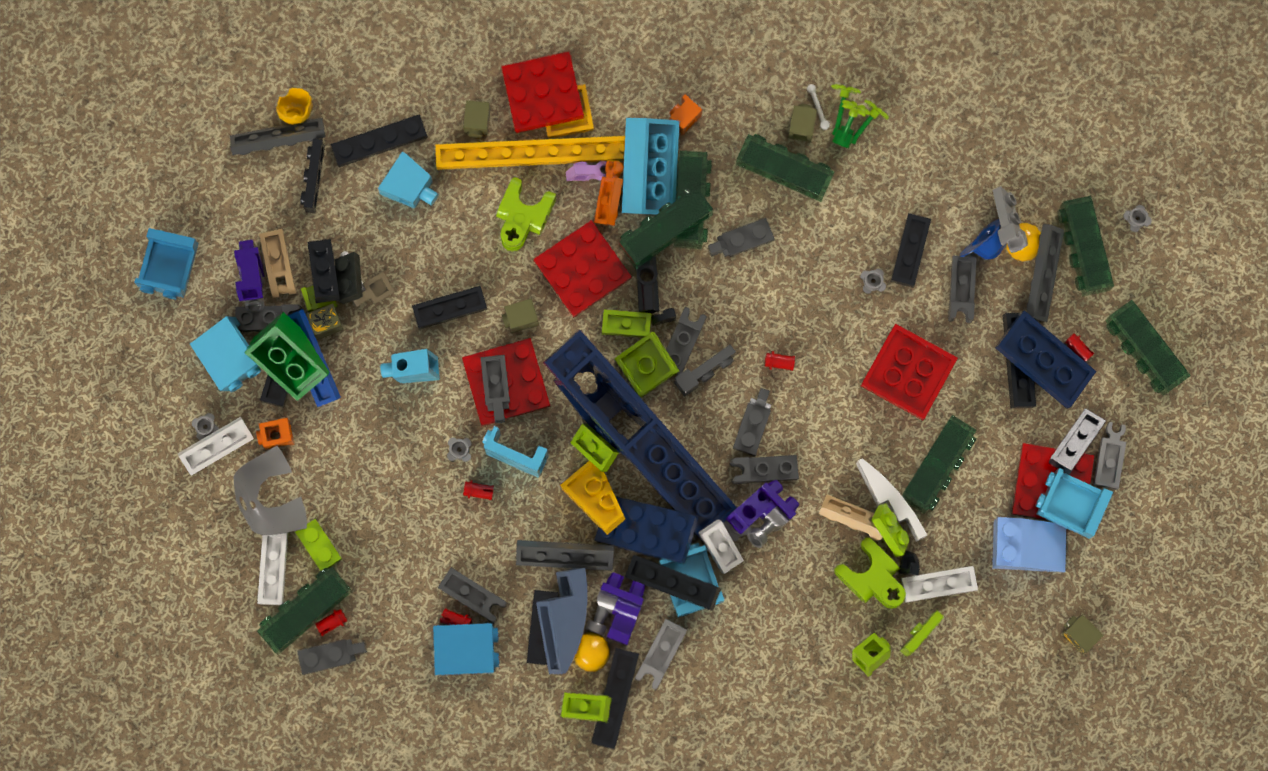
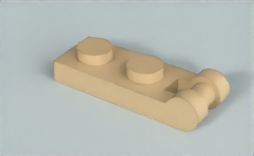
[259,229,297,299]
[819,495,883,541]

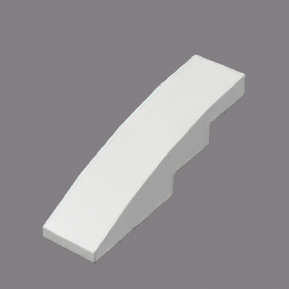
[856,459,927,542]

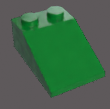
[244,312,330,401]

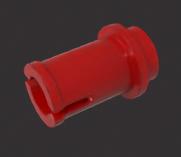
[1064,333,1094,362]
[764,351,795,371]
[463,480,494,501]
[440,608,472,625]
[315,609,348,636]

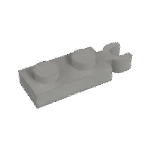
[1093,422,1126,490]

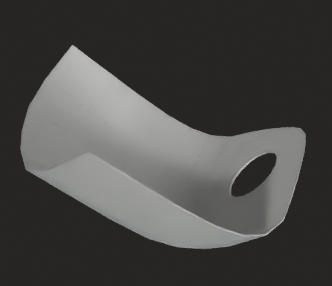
[233,446,307,535]

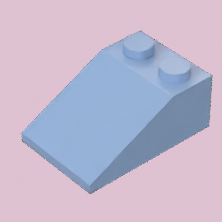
[992,517,1066,573]

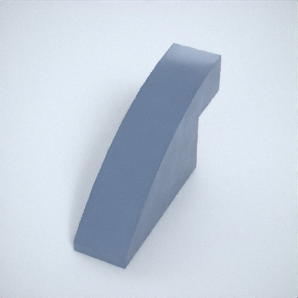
[536,568,587,674]

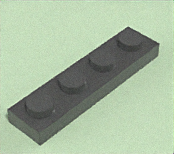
[230,118,325,155]
[1027,224,1064,322]
[516,540,614,571]

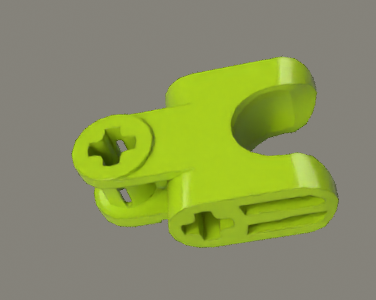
[496,177,556,252]
[834,537,906,609]

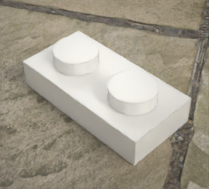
[698,519,744,574]

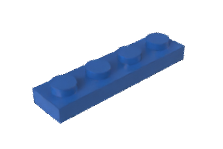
[288,309,341,407]

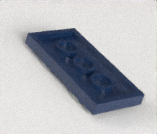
[995,310,1097,409]
[594,496,698,564]

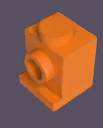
[669,94,703,135]
[256,418,295,450]

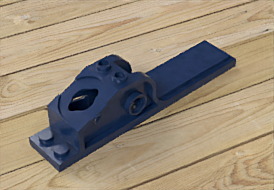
[543,330,737,542]

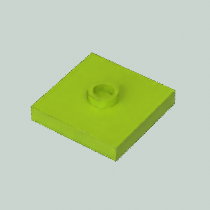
[614,332,680,398]
[900,611,943,656]

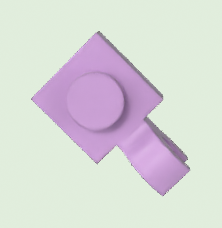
[566,161,607,181]

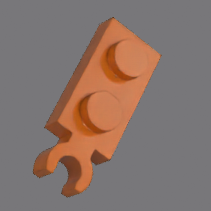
[594,161,624,226]

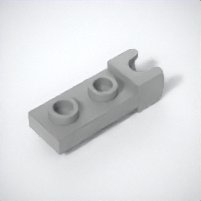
[992,186,1028,253]
[635,619,687,690]

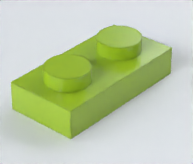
[602,309,651,338]
[570,423,619,472]
[871,503,910,557]
[295,519,342,573]
[561,692,611,722]

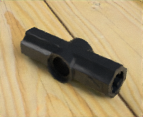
[634,240,659,314]

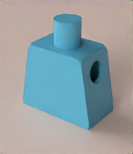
[378,151,439,208]
[380,349,440,383]

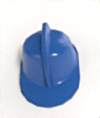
[959,219,1007,260]

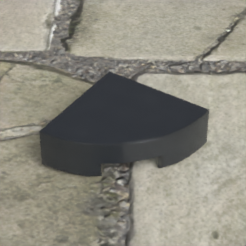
[651,307,676,326]
[899,550,920,576]

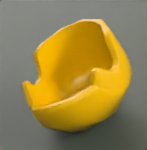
[276,88,313,125]
[1006,222,1041,261]
[574,632,610,672]

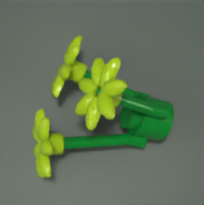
[831,84,889,149]

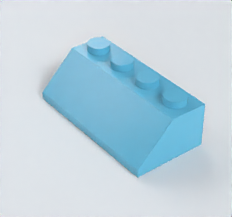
[622,118,679,215]

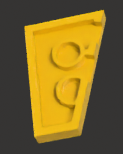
[560,461,625,535]

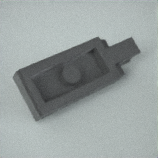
[708,218,775,257]
[481,355,510,423]
[733,388,771,456]
[297,639,367,675]

